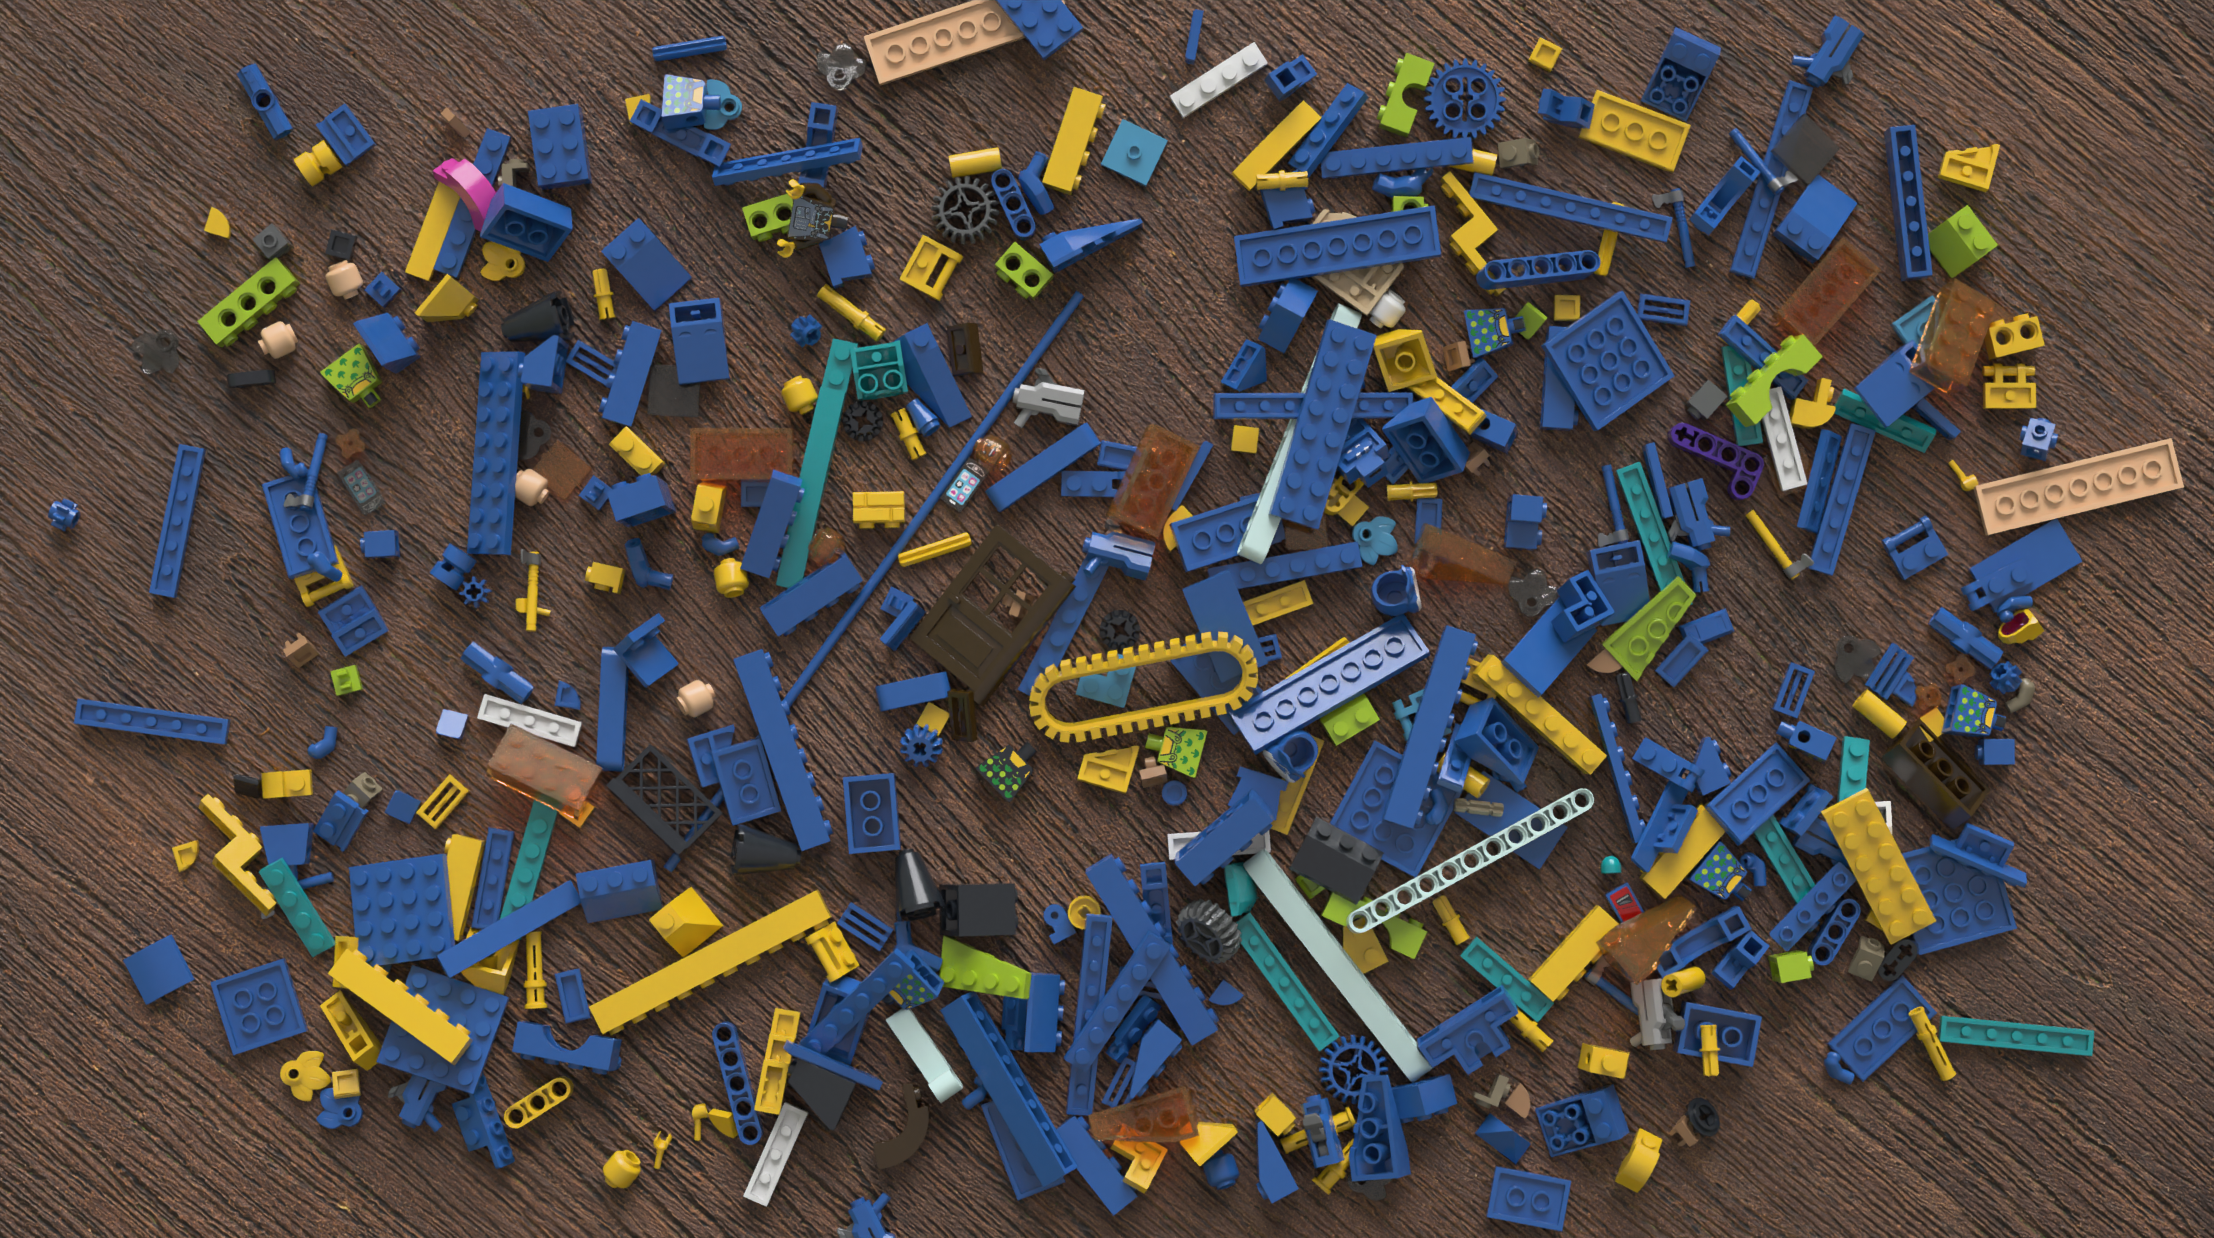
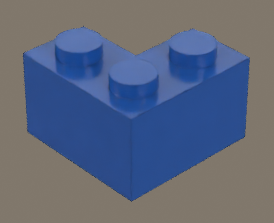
[1258,279,1318,353]
[1503,494,1547,551]
[1551,570,1615,643]
[1391,1074,1457,1124]

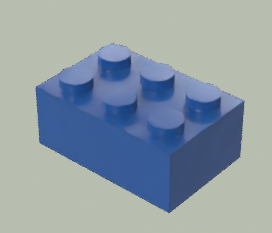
[528,104,592,190]
[843,773,901,854]
[1673,1001,1762,1067]

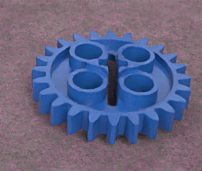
[1423,58,1506,140]

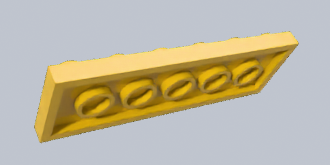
[1821,788,1936,945]

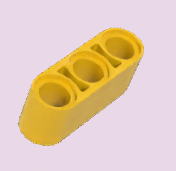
[504,1076,574,1128]

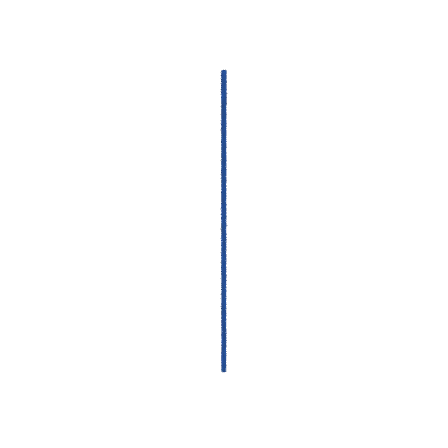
[664,291,1084,872]

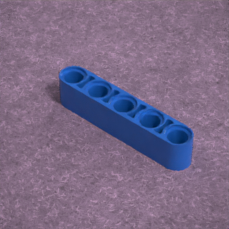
[1476,250,1600,290]
[985,422,1101,513]
[596,647,629,772]
[712,1021,764,1145]

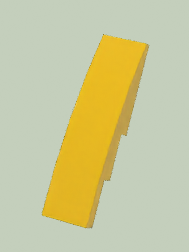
[1232,100,1322,191]
[754,1008,801,1115]

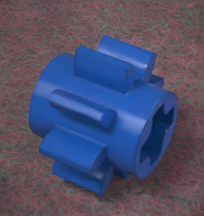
[790,314,822,347]
[48,498,81,531]
[459,576,492,608]
[1989,661,2022,694]

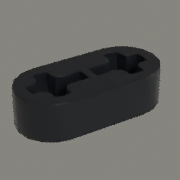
[227,370,276,388]
[1878,938,1919,981]

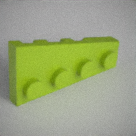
[1602,576,1696,681]
[939,935,1032,999]

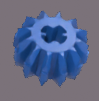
[900,724,943,768]

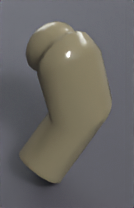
[2005,678,2035,714]

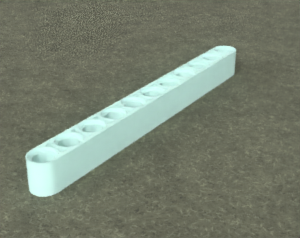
[1237,303,1362,564]
[1346,788,1594,934]
[1243,848,1434,1083]

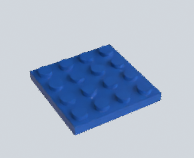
[1541,291,1675,431]
[1330,740,1464,878]
[1901,830,2017,955]
[349,854,455,967]
[376,965,510,1095]

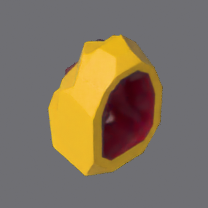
[1998,608,2044,645]

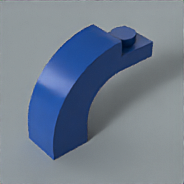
[1689,156,1760,236]

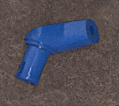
[1018,151,1054,215]
[1372,168,1434,198]
[625,538,674,591]
[1667,541,1710,593]
[893,921,943,973]

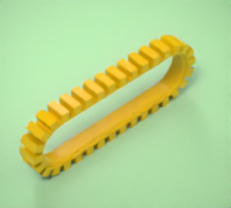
[1029,631,1258,743]

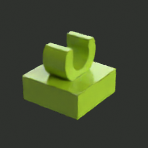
[330,665,363,696]

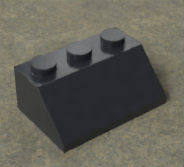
[1289,817,1384,905]

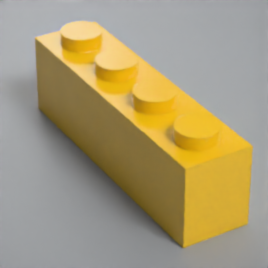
[1042,87,1106,195]
[1639,803,1725,899]
[444,834,486,941]
[1528,905,1622,1002]

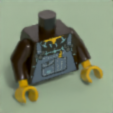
[777,179,849,258]

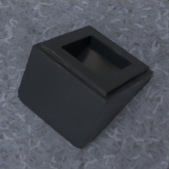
[233,774,262,799]

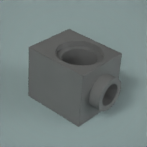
[253,223,294,260]
[1685,379,1727,421]

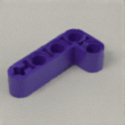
[1667,423,1764,501]

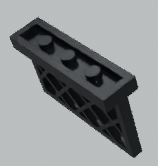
[606,744,723,859]

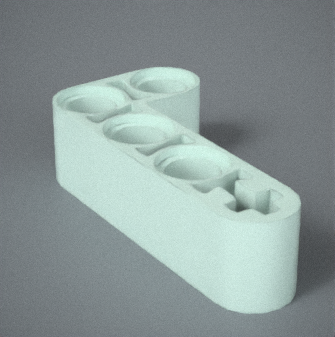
[886,1008,963,1103]

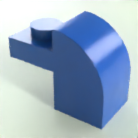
[1264,54,1317,101]
[1538,89,1595,129]
[1711,930,1769,990]

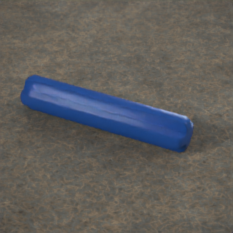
[652,36,727,61]

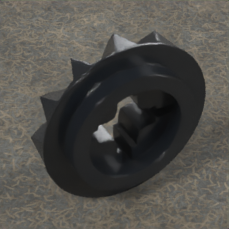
[843,401,883,442]
[1100,610,1140,650]
[1685,1098,1720,1138]

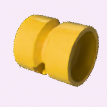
[294,140,342,187]
[1068,895,1101,929]

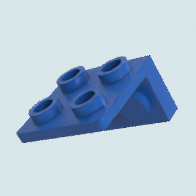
[613,613,678,688]

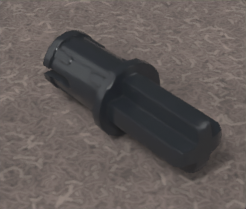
[1615,672,1642,724]

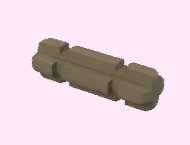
[1453,798,1504,817]

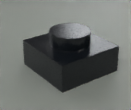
[325,229,358,261]

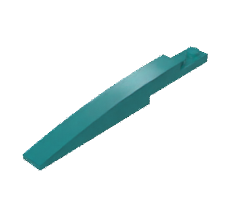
[776,338,858,588]

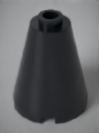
[501,291,575,342]
[730,824,801,875]
[895,849,946,922]

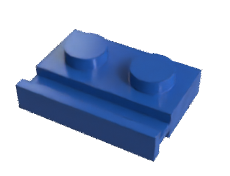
[316,103,376,166]
[313,790,369,852]

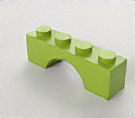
[1726,334,1823,427]
[1321,892,1427,959]

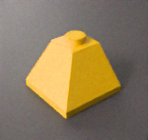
[415,274,479,322]
[1373,329,1437,392]
[649,886,723,958]
[461,927,519,995]
[1178,1122,1238,1167]

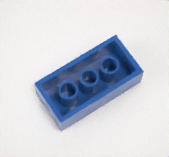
[607,473,676,528]
[1175,789,1273,886]

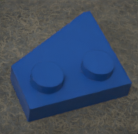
[686,724,735,788]

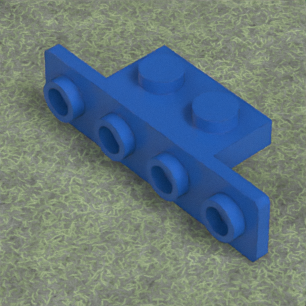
[1631,781,1698,872]
[1930,823,2027,888]
[1769,862,1856,951]
[452,1073,515,1169]

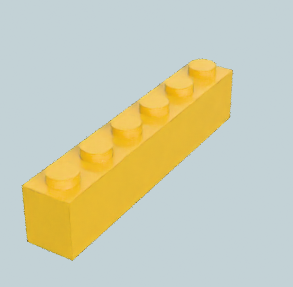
[1472,654,1607,775]
[328,949,473,1066]

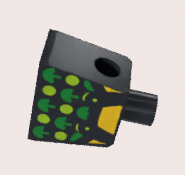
[976,741,1037,803]

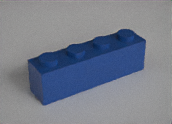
[598,321,662,428]
[1540,326,1578,431]
[740,470,805,578]
[760,552,863,636]
[1056,1115,1138,1216]

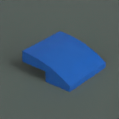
[318,585,389,657]
[123,934,195,1005]

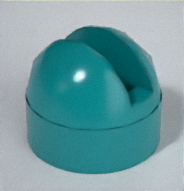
[1601,856,1622,874]

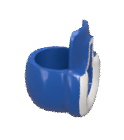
[1371,565,1422,616]
[1263,729,1318,783]

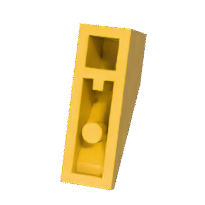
[320,990,382,1071]

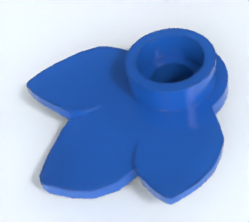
[316,1088,363,1129]

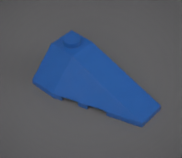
[1039,218,1143,274]
[893,323,972,428]
[1349,1075,1411,1181]

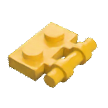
[1982,363,2036,409]

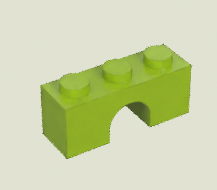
[1377,53,1435,138]

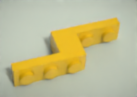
[1440,171,1506,297]
[198,794,276,917]

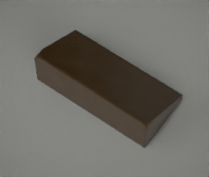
[947,322,983,377]

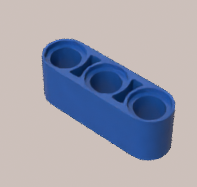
[991,169,1036,241]
[875,672,951,712]
[1807,898,1861,965]

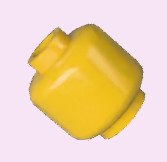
[781,376,818,415]
[714,558,749,598]
[603,1150,641,1189]

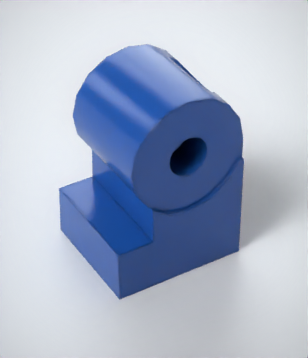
[1044,904,1077,945]

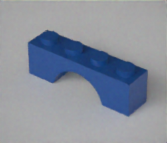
[798,102,838,190]
[1646,906,1752,979]
[512,1021,622,1074]

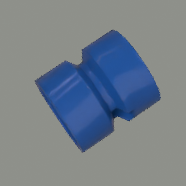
[430,543,477,591]

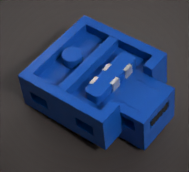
[1336,419,1391,488]

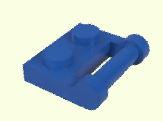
[1881,515,1949,580]
[1778,784,1833,837]

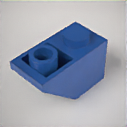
[1692,737,1732,796]

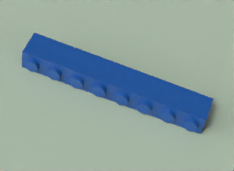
[1382,625,1478,829]
[733,649,833,851]
[1086,853,1219,1045]
[940,991,1078,1187]

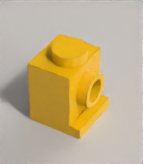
[585,562,626,594]

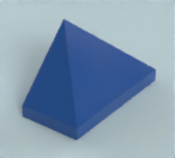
[1221,339,1267,392]
[1475,1113,1531,1164]

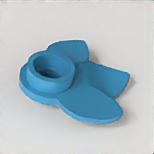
[704,79,742,130]
[1352,516,1398,565]

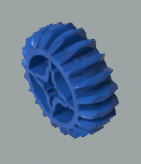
[1319,1034,1388,1104]

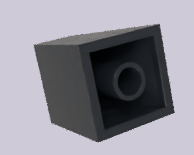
[939,883,1018,937]
[787,1058,857,1131]

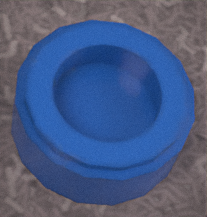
[1162,781,1187,806]

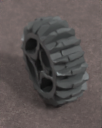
[931,176,999,245]
[1176,898,1242,964]

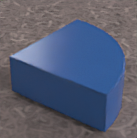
[1892,672,1916,707]
[555,681,581,710]
[1208,979,1244,1005]

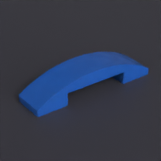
[629,99,731,167]
[1140,862,1173,944]

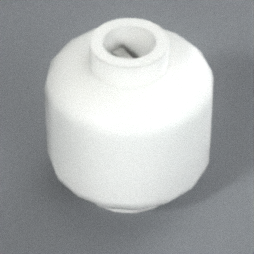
[1370,290,1405,328]

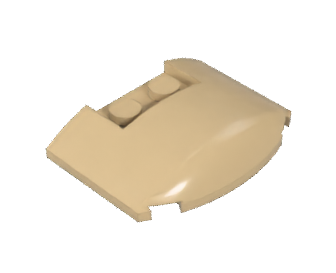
[1312,209,1404,316]

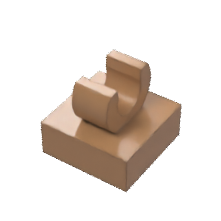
[1443,341,1475,372]
[1465,442,1490,476]
[1002,590,1034,619]
[283,633,319,668]
[1139,756,1168,788]
[1669,1115,1701,1147]

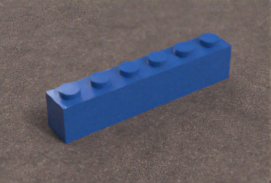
[1884,125,1933,282]
[1207,542,1362,590]

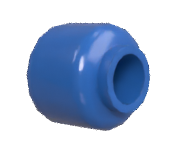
[1203,1150,1240,1190]

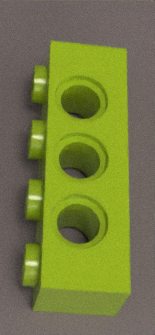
[197,257,300,347]

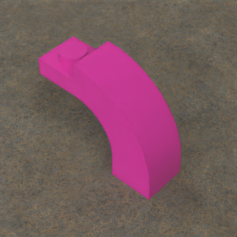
[432,158,496,232]

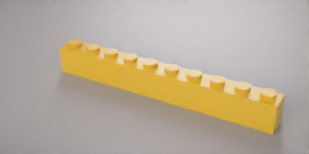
[589,890,832,1035]

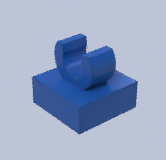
[365,271,402,308]
[579,475,612,511]
[880,586,914,617]

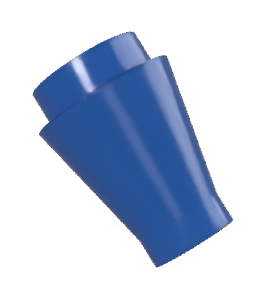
[906,398,941,437]

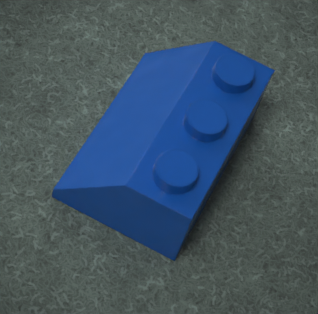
[480,183,572,262]
[518,335,569,394]
[1382,397,1470,484]
[576,859,663,923]
[1024,972,1065,1052]

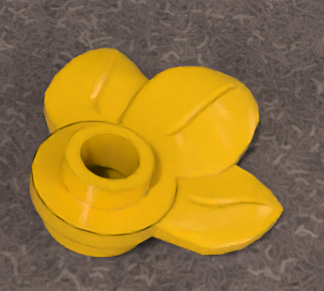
[480,241,525,281]
[280,1051,331,1101]

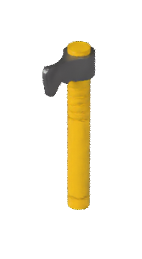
[1745,509,1814,580]
[521,549,541,632]

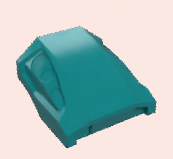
[850,340,908,400]
[1224,862,1258,916]

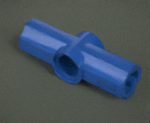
[237,63,294,140]
[1928,607,2004,669]
[460,642,535,704]

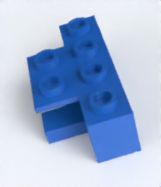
[1417,985,1518,1075]

